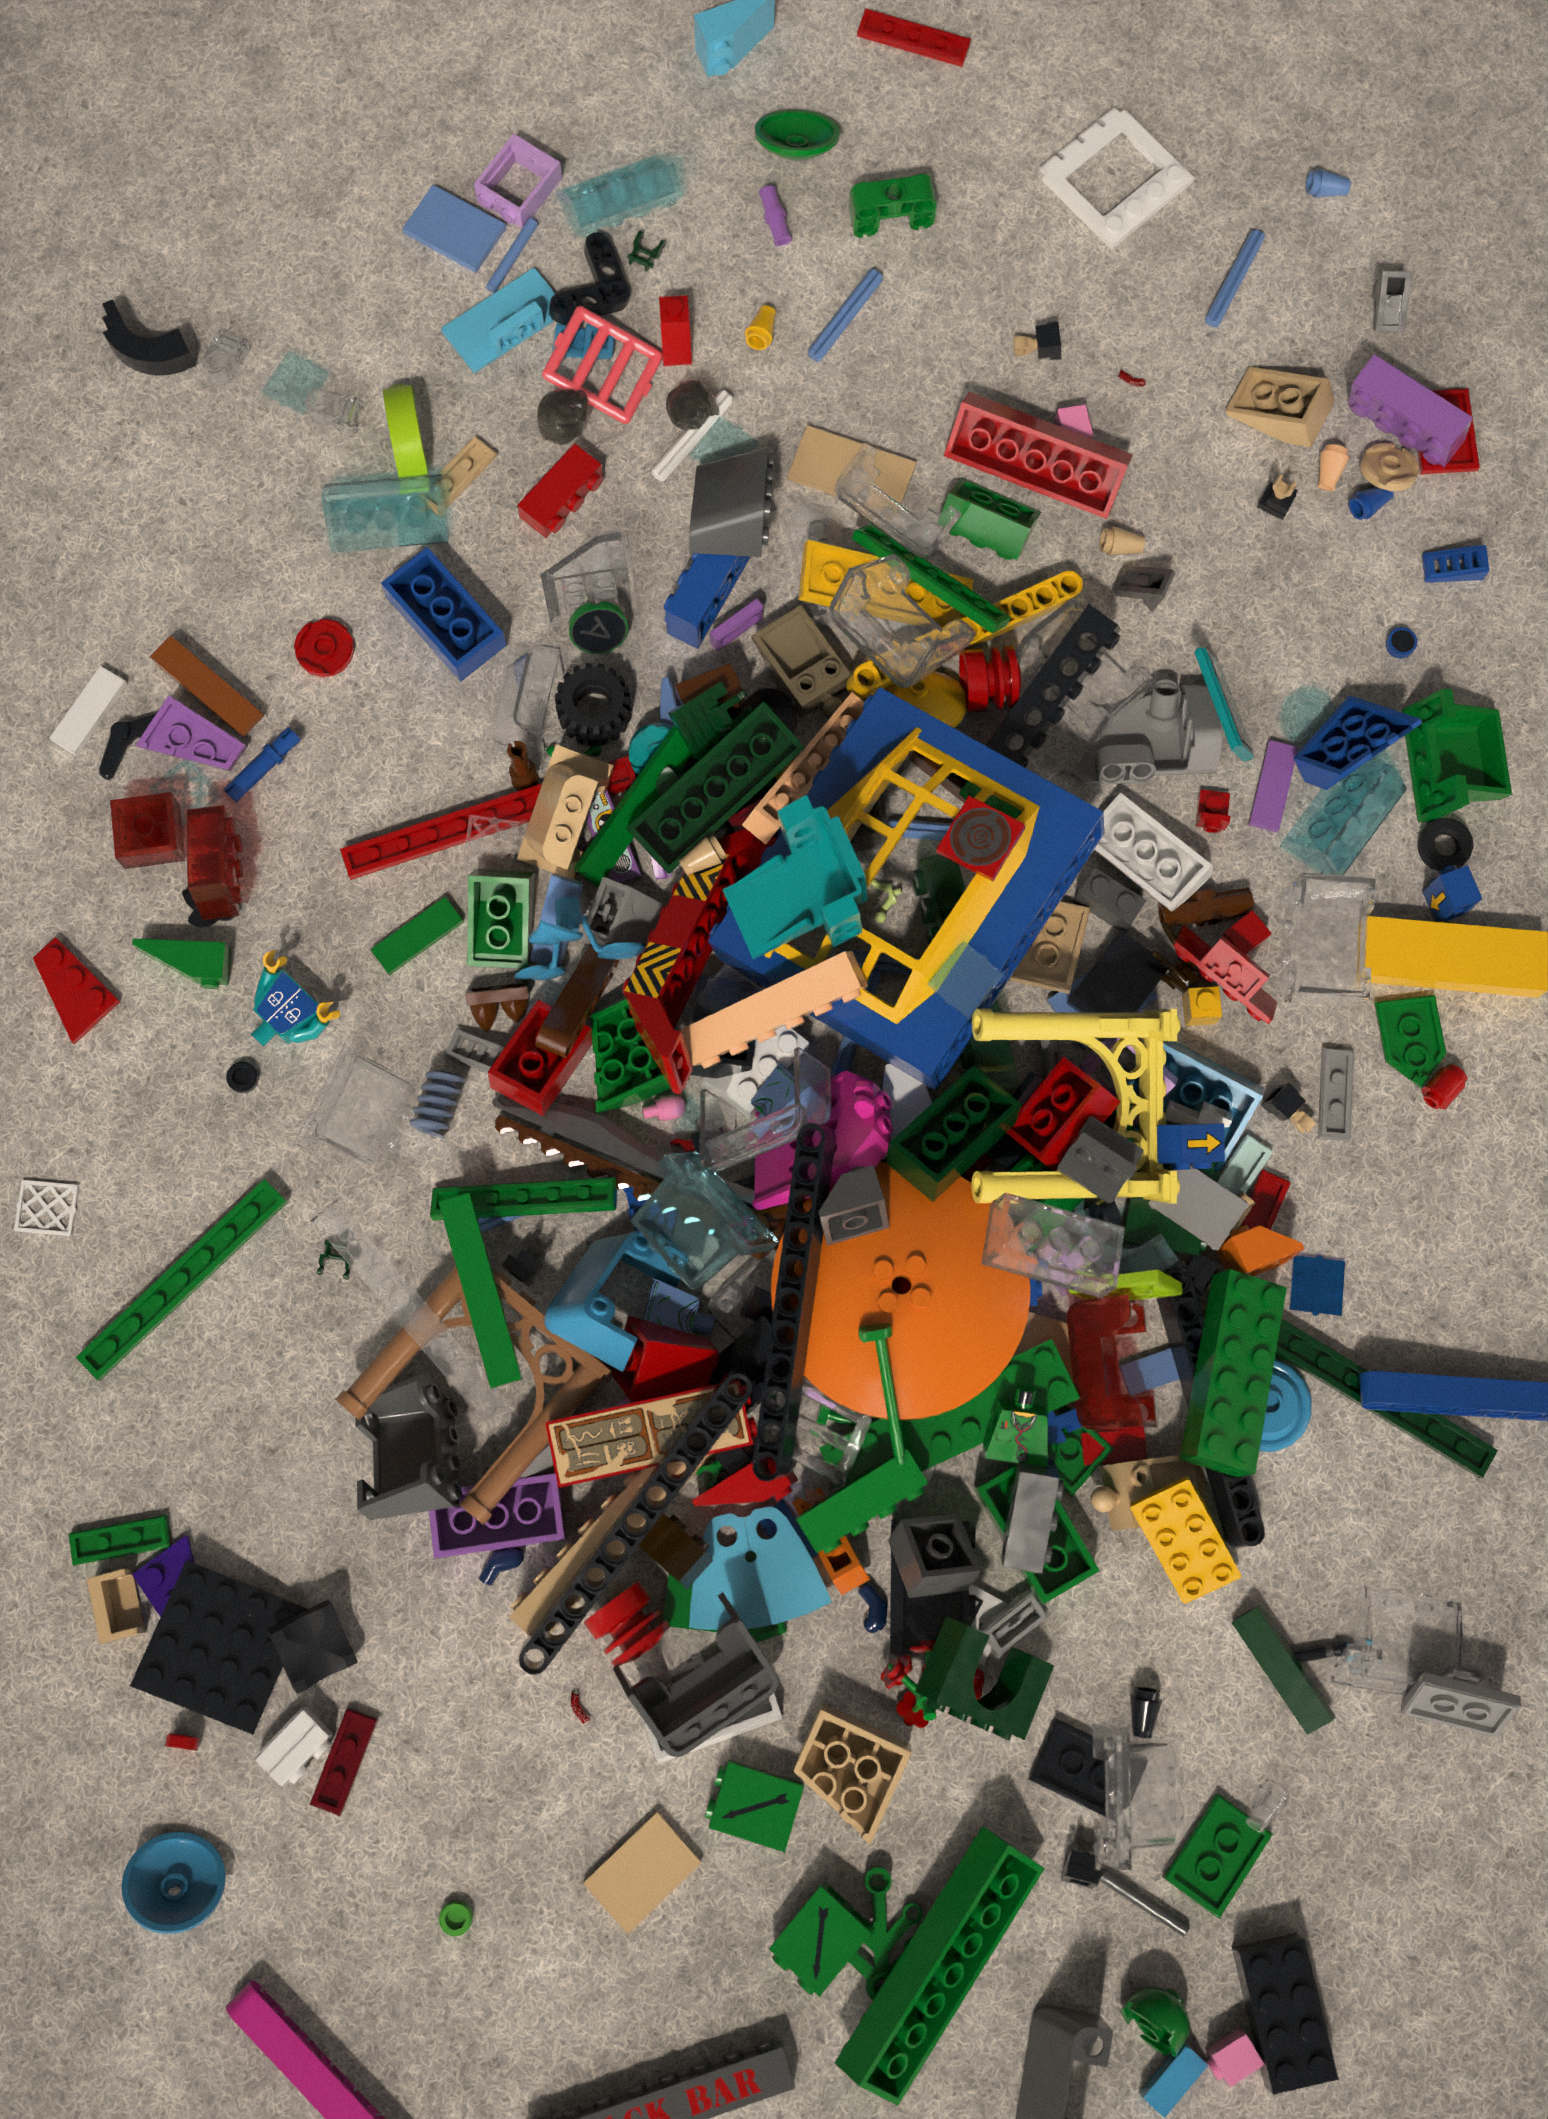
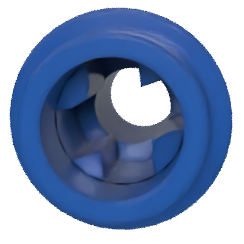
[1349,487,1393,520]

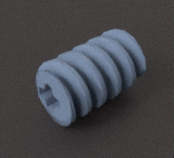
[409,1070,466,1138]

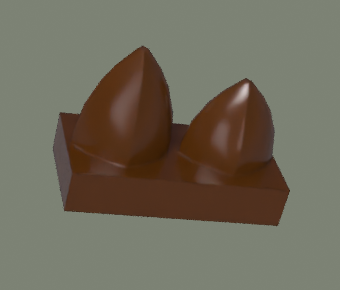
[465,982,530,1032]

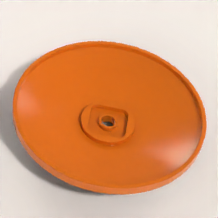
[771,1162,1030,1420]

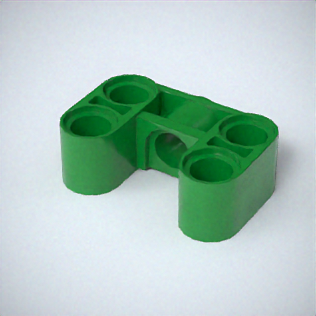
[849,174,937,238]

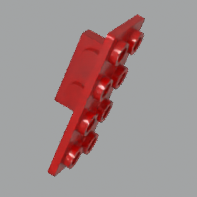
[1173,925,1278,1024]

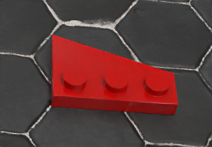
[33,937,120,1045]

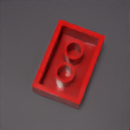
[488,1000,592,1117]
[1007,1056,1120,1171]

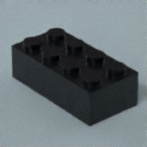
[1232,1933,1339,2095]

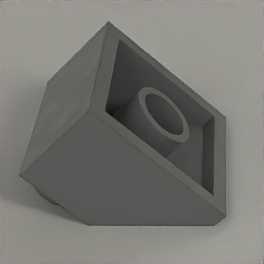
[819,1165,890,1246]

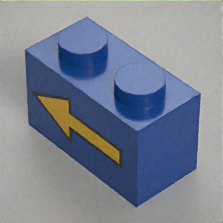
[1423,865,1483,922]
[1157,1124,1225,1170]

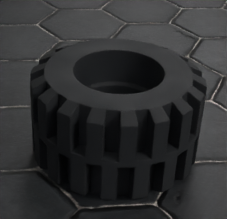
[555,663,632,746]

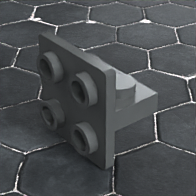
[1057,1116,1144,1203]

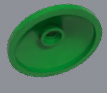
[755,110,840,161]

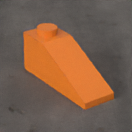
[792,1487,870,1595]

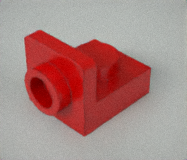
[1195,789,1231,833]

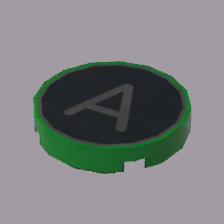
[569,601,629,654]

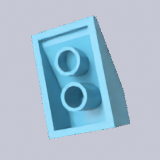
[694,0,775,77]

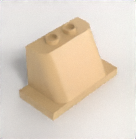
[517,744,615,880]

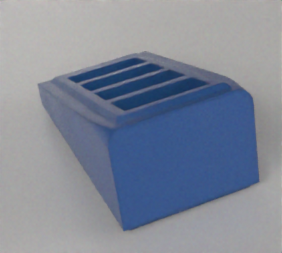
[1422,545,1489,583]

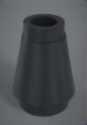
[1130,1686,1163,1738]

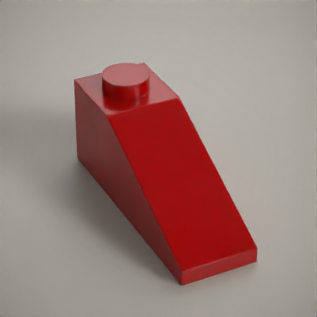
[691,1457,798,1506]

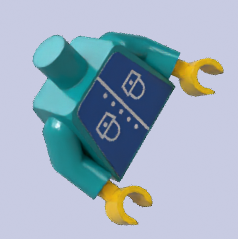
[251,949,341,1047]

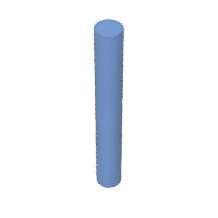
[486,218,538,293]

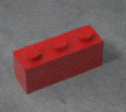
[517,443,603,538]

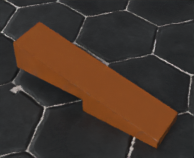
[150,635,264,737]

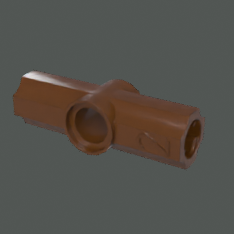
[1158,887,1254,928]

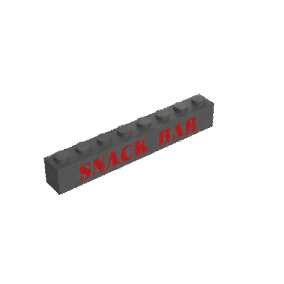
[540,2038,795,2119]

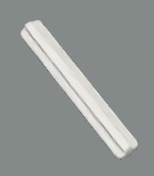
[652,390,733,482]

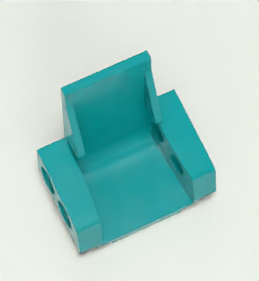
[723,794,868,960]

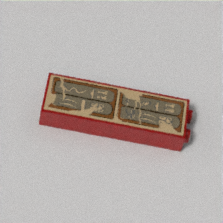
[545,1379,757,1488]

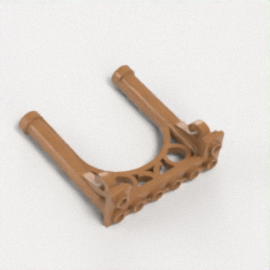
[335,1266,611,1525]

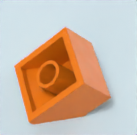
[1216,1225,1305,1276]

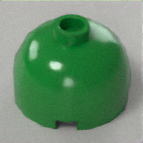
[1121,1986,1190,2057]

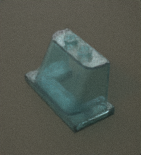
[630,1151,779,1290]

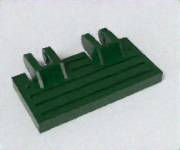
[668,681,777,816]

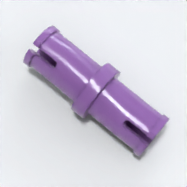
[759,185,792,247]

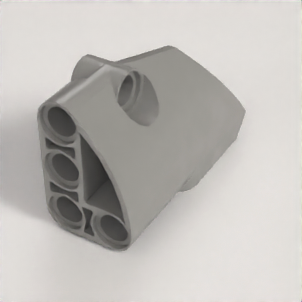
[1071,679,1222,785]

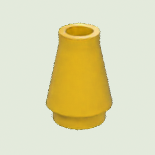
[745,305,776,350]

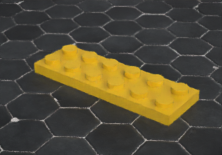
[798,540,973,637]

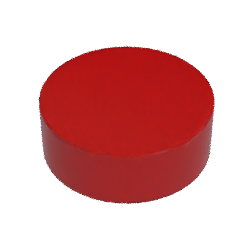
[164,1733,200,1751]

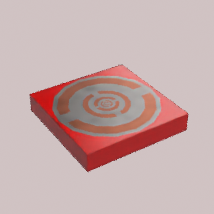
[936,796,1026,882]

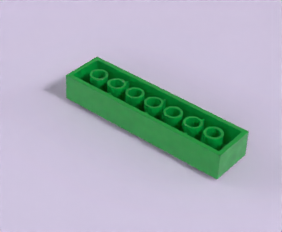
[834,1826,1045,2106]

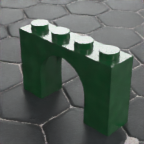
[915,1616,1054,1741]

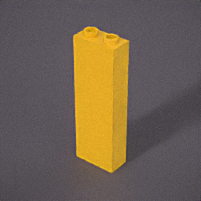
[1357,916,1548,998]

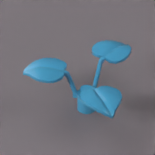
[514,897,647,981]

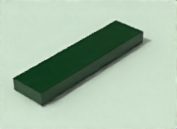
[1231,1604,1336,1735]

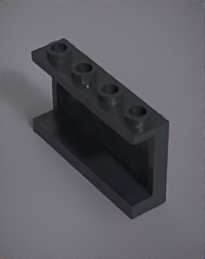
[890,1520,976,1654]

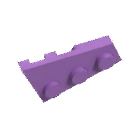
[135,695,247,771]

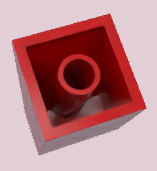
[611,1316,719,1402]

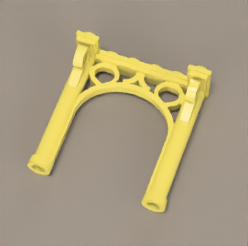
[971,1009,1180,1203]

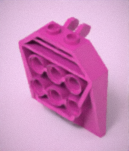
[752,1071,893,1211]

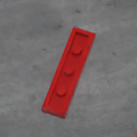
[857,8,971,67]

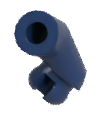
[479,1547,524,1586]
[858,1582,888,1634]

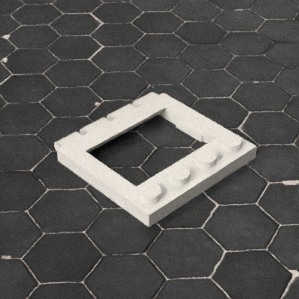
[1039,107,1194,250]

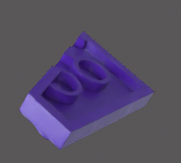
[132,1535,195,1617]

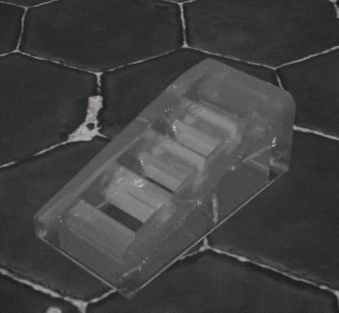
[634,1631,705,1680]

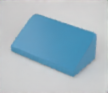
[1139,2043,1208,2118]

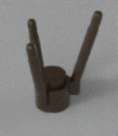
[1151,923,1199,993]

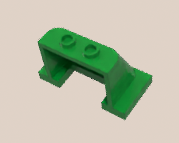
[1401,688,1512,823]

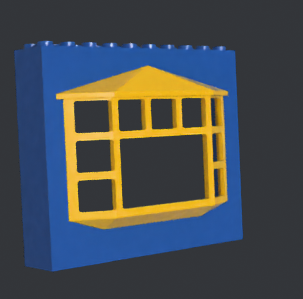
[708,687,1105,1091]

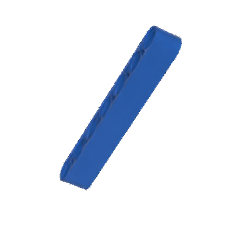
[1359,1371,1548,1421]

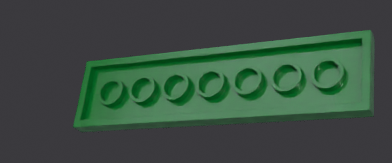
[819,1339,1080,1489]

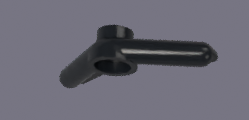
[99,713,156,780]

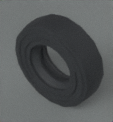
[1417,818,1474,871]

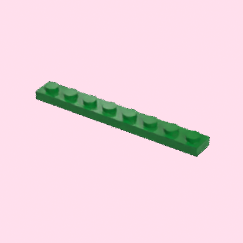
[76,1179,288,1381]

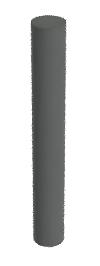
[1099,1868,1190,1937]

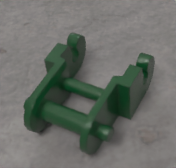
[627,230,666,272]
[317,1235,355,1280]

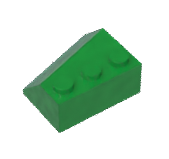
[591,999,690,1113]

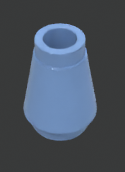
[1305,168,1351,198]

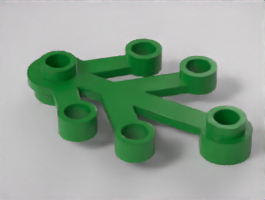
[849,1866,922,2000]

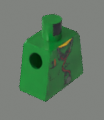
[982,1386,1048,1467]

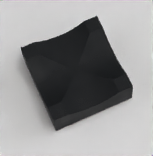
[267,1599,358,1694]

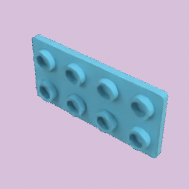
[441,268,567,373]

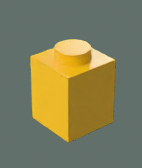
[1182,986,1222,1026]

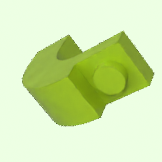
[383,383,428,479]

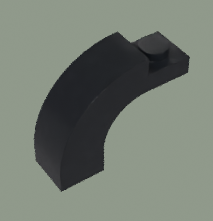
[102,299,196,376]

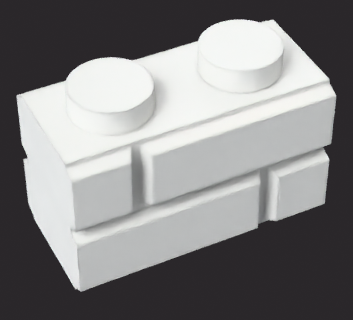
[254,1706,334,1786]

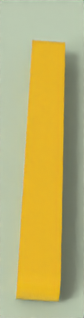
[846,571,1083,699]

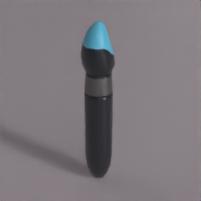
[1291,1641,1356,1662]

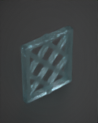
[148,760,222,829]

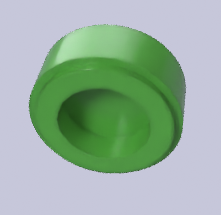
[439,1900,473,1937]

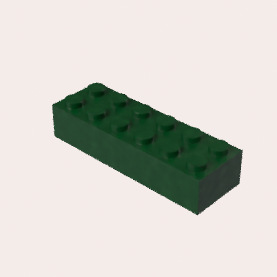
[626,701,805,874]

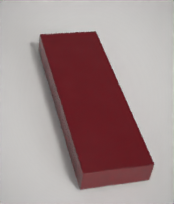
[309,1707,378,1816]

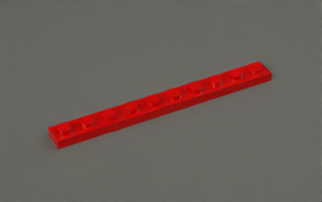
[340,756,636,880]

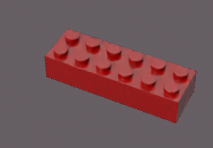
[943,392,1133,519]

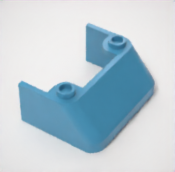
[544,1231,690,1372]

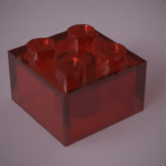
[110,792,186,869]

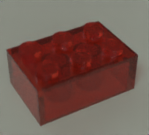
[187,805,244,920]

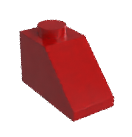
[659,295,692,366]

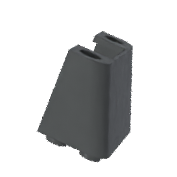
[689,447,774,557]
[355,1374,462,1520]
[1016,2005,1113,2119]

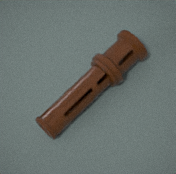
[507,740,538,791]

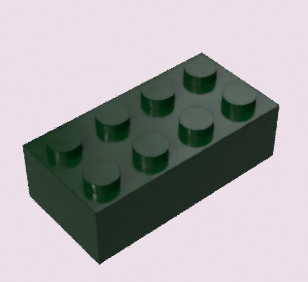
[885,1065,1022,1202]

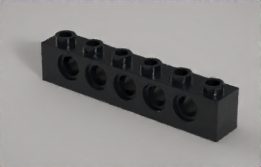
[985,604,1121,768]

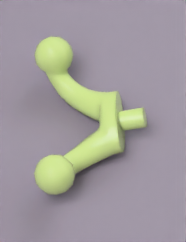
[871,878,902,923]

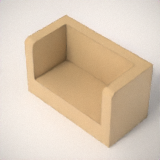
[87,1568,146,1644]

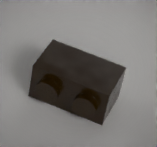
[639,1513,713,1589]

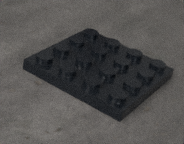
[130,1560,308,1735]

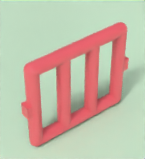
[542,306,663,424]

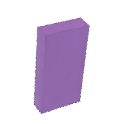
[710,598,763,651]

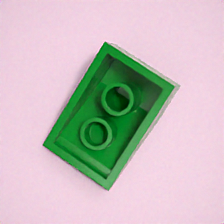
[467,869,535,969]

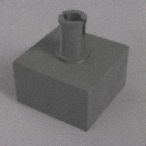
[888,1513,981,1598]

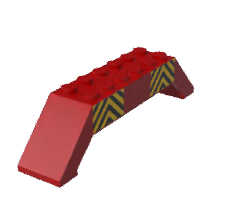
[623,828,780,1095]

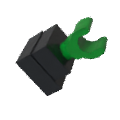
[696,1447,751,1488]

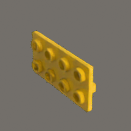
[1129,1477,1241,1604]

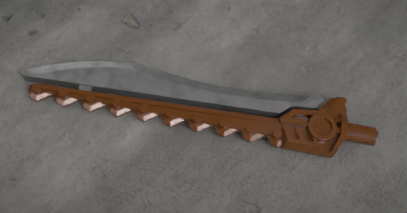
[492,1098,788,1260]

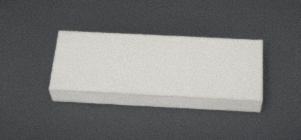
[49,666,127,756]

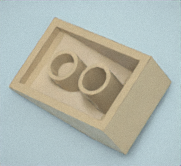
[1225,366,1335,447]

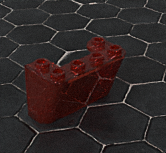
[1067,1295,1158,1430]

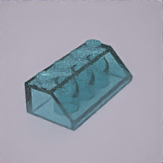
[555,153,683,237]
[321,474,449,553]
[1280,760,1407,880]

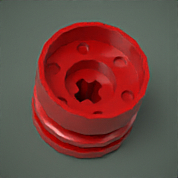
[959,645,1021,713]
[583,1581,671,1666]

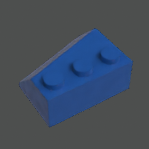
[1294,695,1422,790]

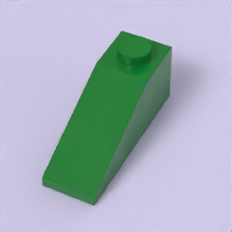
[132,938,232,989]

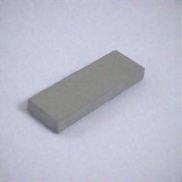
[1317,1047,1354,1142]

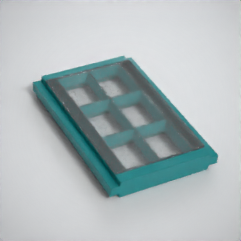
[1194,647,1254,762]

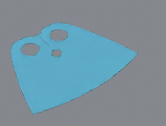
[689,1507,832,1630]

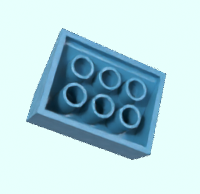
[1126,1041,1264,1171]

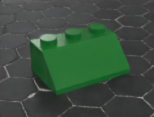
[937,478,1041,560]

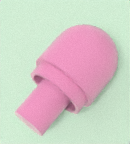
[642,1094,686,1121]

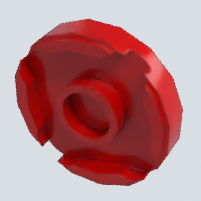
[294,619,354,677]

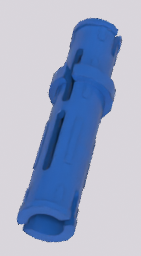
[223,726,301,803]

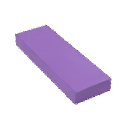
[1248,740,1299,833]

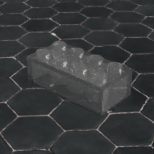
[981,1192,1125,1298]

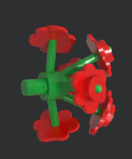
[881,1638,976,1728]

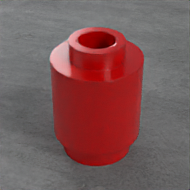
[1422,1064,1468,1109]

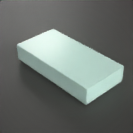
[1218,1134,1274,1195]

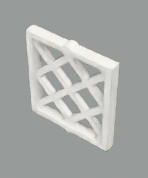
[14,1180,79,1236]

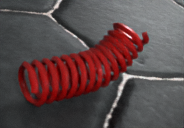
[1118,370,1146,387]
[570,1693,590,1724]

